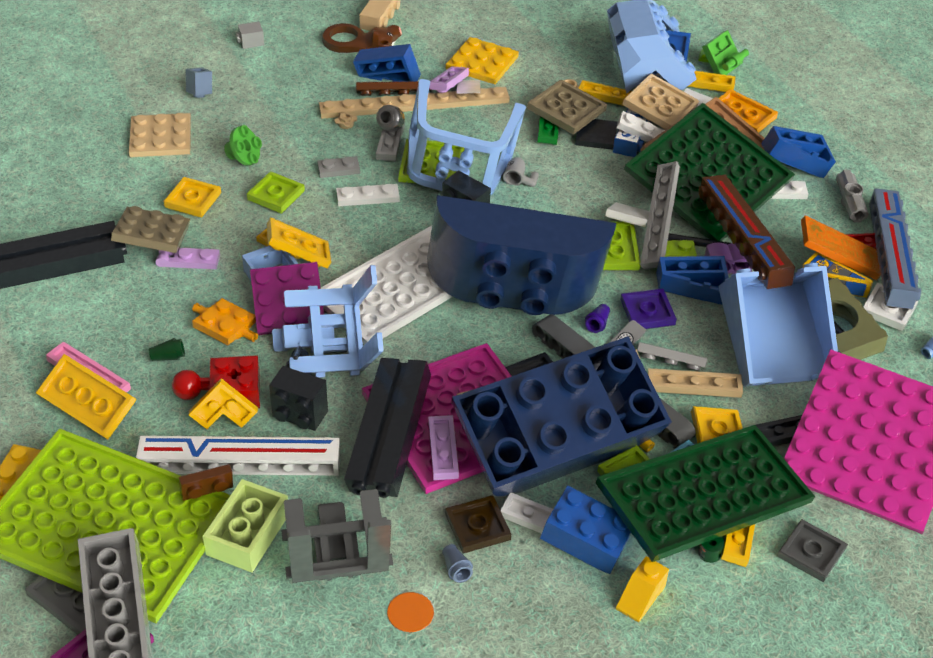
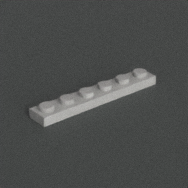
[640,161,680,269]

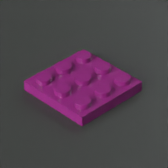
[250,262,324,335]

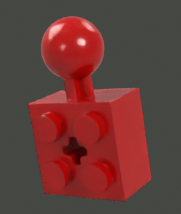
[171,355,260,408]

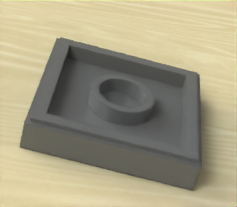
[777,519,848,582]

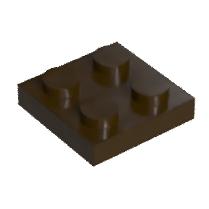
[445,495,512,554]

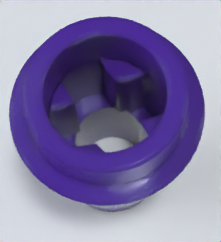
[585,304,610,333]

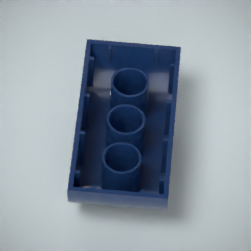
[427,195,616,315]

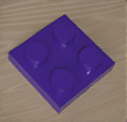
[620,289,677,329]

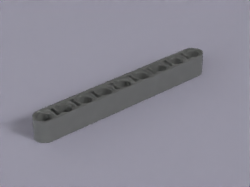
[532,314,696,449]

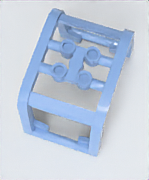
[407,79,526,195]

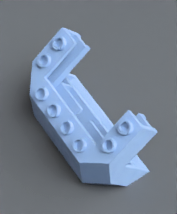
[607,0,697,94]

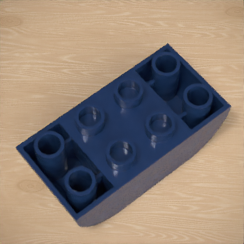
[451,336,672,496]

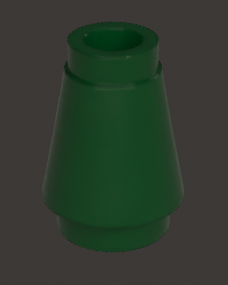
[149,338,185,361]

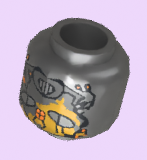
[376,105,405,131]

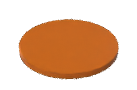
[387,592,434,632]

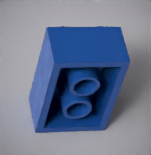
[540,485,631,574]

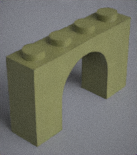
[828,278,888,360]

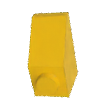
[616,556,669,623]

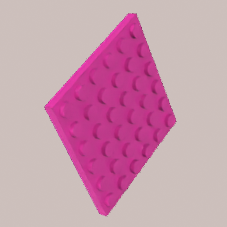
[362,343,511,494]
[784,349,933,534]

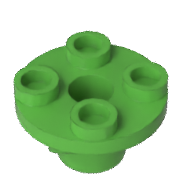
[224,125,262,166]

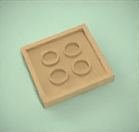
[622,73,700,130]
[129,113,191,157]

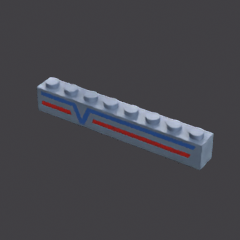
[869,188,921,309]

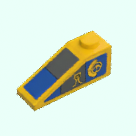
[802,252,874,298]

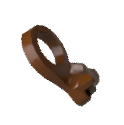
[322,23,402,53]

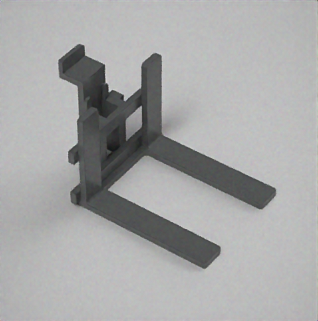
[281,489,393,583]

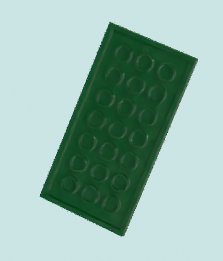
[595,425,815,562]

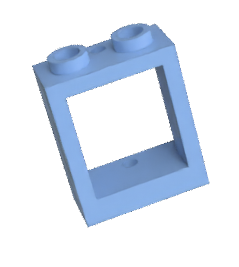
[242,246,298,281]

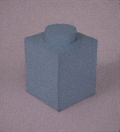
[186,67,212,98]

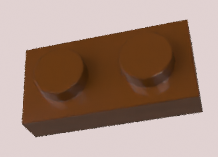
[179,464,233,501]

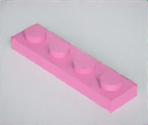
[46,342,131,393]

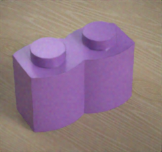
[704,243,752,274]

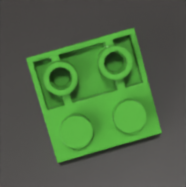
[702,30,749,75]

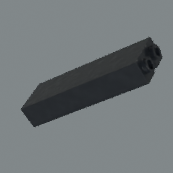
[0,220,127,289]
[344,358,431,498]

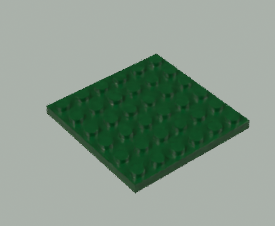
[624,103,795,242]

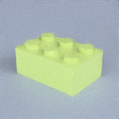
[203,479,288,573]

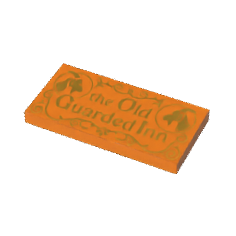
[801,215,881,280]

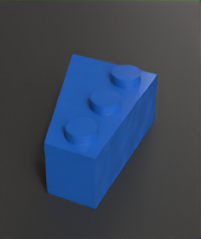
[353,44,421,82]
[761,126,836,178]
[656,256,729,305]

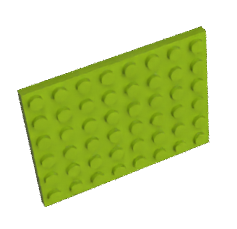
[0,428,230,624]

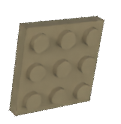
[527,79,607,135]
[111,206,190,253]

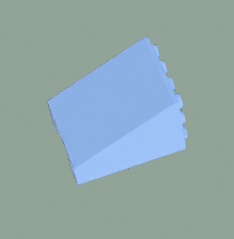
[719,263,838,387]

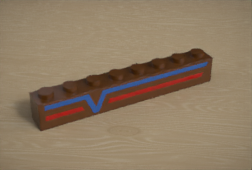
[699,174,795,289]

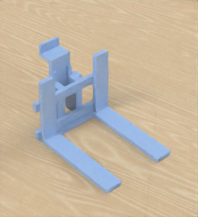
[272,265,383,378]

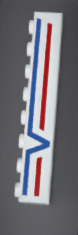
[136,435,340,476]

